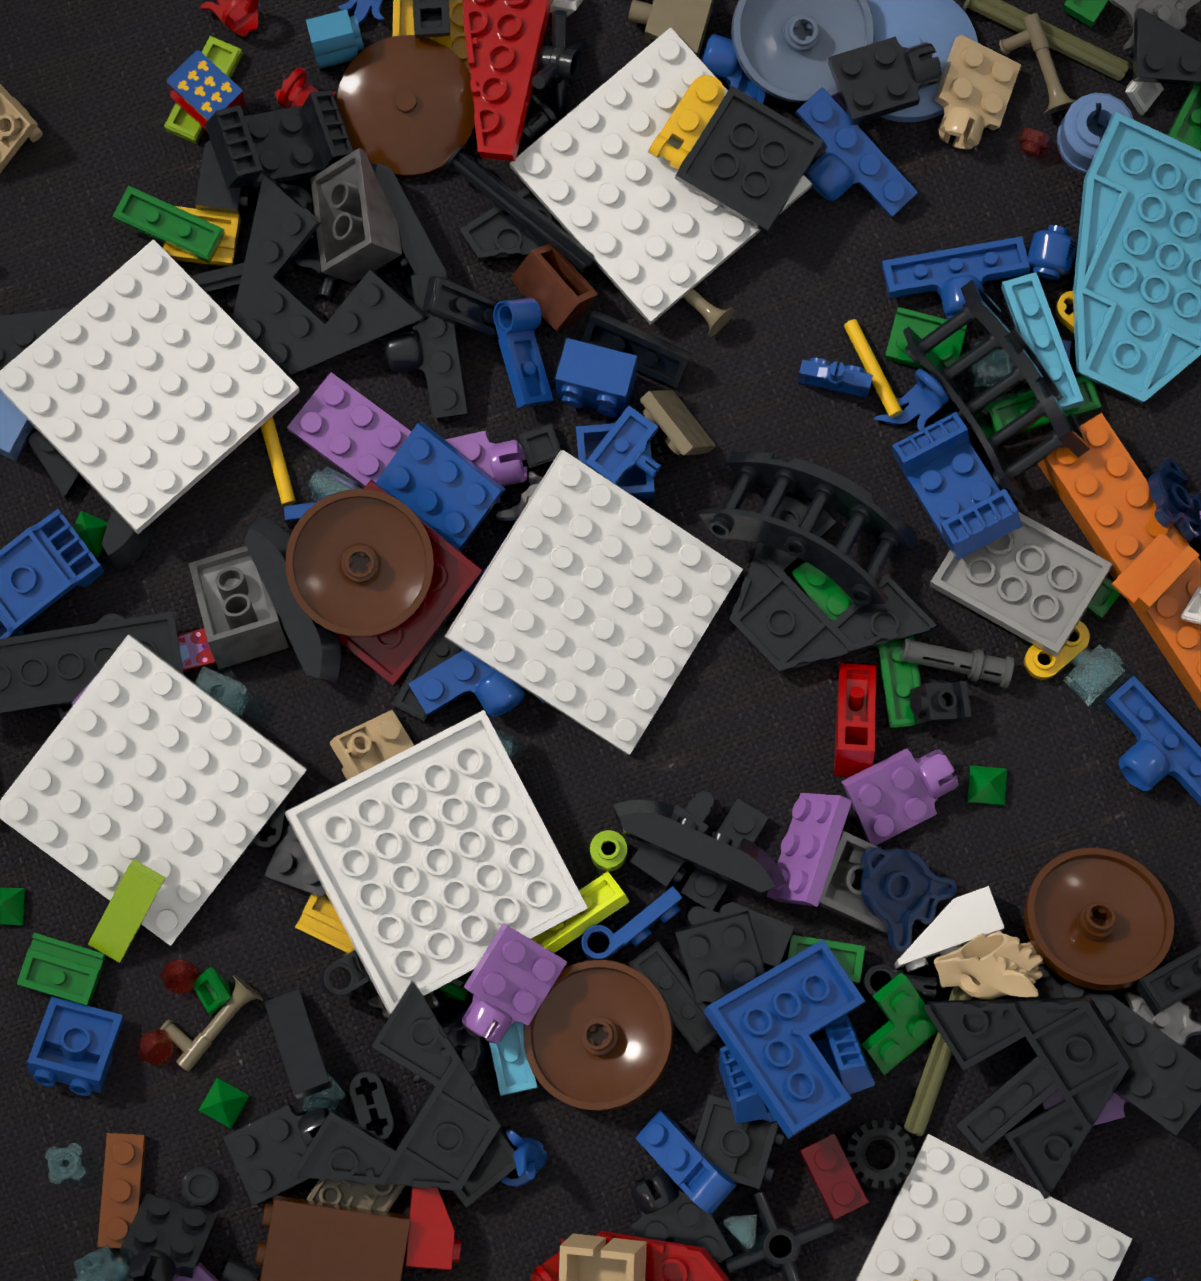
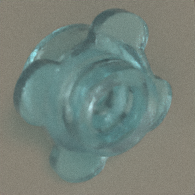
[45,1143,86,1184]

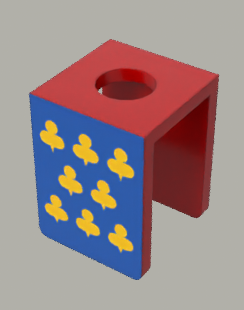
[167,50,245,132]

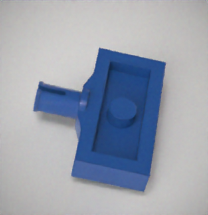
[797,358,873,398]
[585,406,662,485]

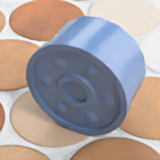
[1057,93,1134,174]

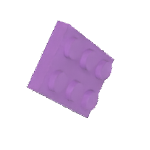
[287,372,412,487]
[767,793,852,907]

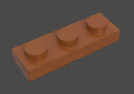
[97,1133,146,1248]

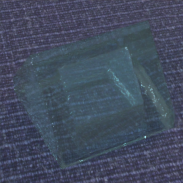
[302,1074,346,1111]
[723,1215,757,1249]

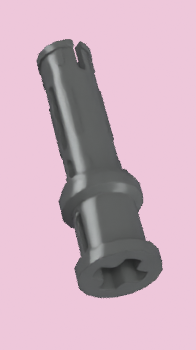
[900,638,1014,689]

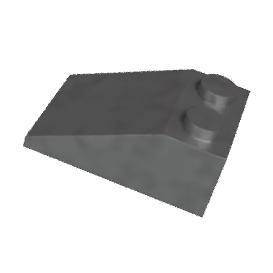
[310,148,402,283]
[188,546,289,669]
[818,831,914,935]

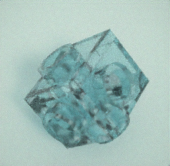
[73,1245,129,1281]

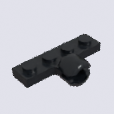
[385,270,470,419]

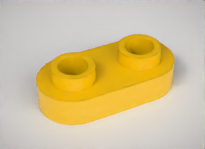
[1024,621,1090,680]

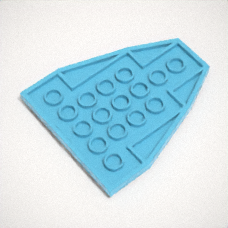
[1073,112,1201,403]

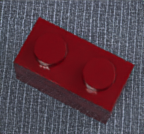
[799,1133,869,1220]

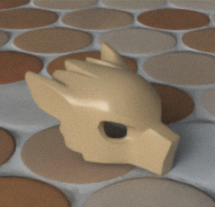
[934,931,1044,1000]

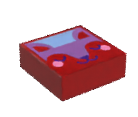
[178,628,216,673]

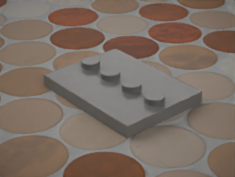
[930,512,1113,657]

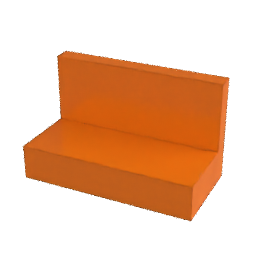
[1111,531,1199,614]

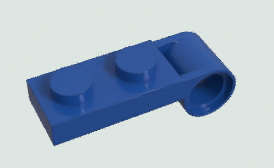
[493,298,553,408]
[582,886,682,960]
[636,1110,736,1214]

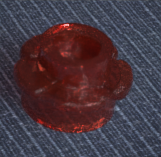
[1016,127,1050,155]
[161,959,198,994]
[138,1029,174,1065]

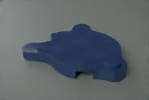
[1148,459,1201,543]
[861,847,957,952]

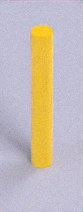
[844,319,903,418]
[261,416,296,506]

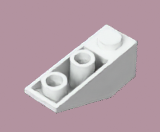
[894,886,1004,972]

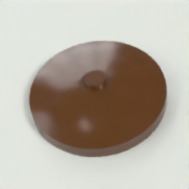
[336,35,475,178]
[285,489,434,637]
[1024,848,1174,991]
[524,960,674,1112]

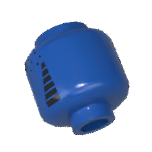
[1027,225,1078,281]

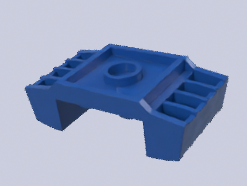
[892,412,1022,560]
[0,509,104,639]
[719,1015,875,1124]

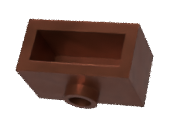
[510,243,598,331]

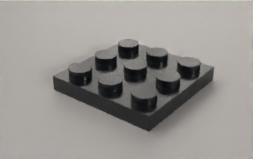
[675,86,824,234]

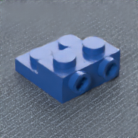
[27,997,124,1096]

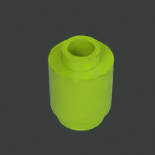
[590,830,627,872]

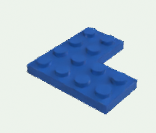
[703,940,865,1139]

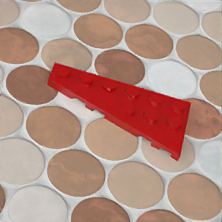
[462,0,553,161]

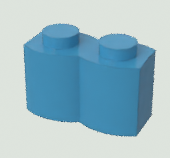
[306,9,364,70]

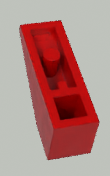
[834,663,876,777]
[405,1187,461,1271]

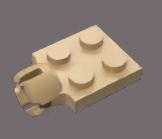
[933,35,1021,149]

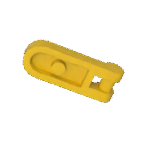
[648,75,725,170]

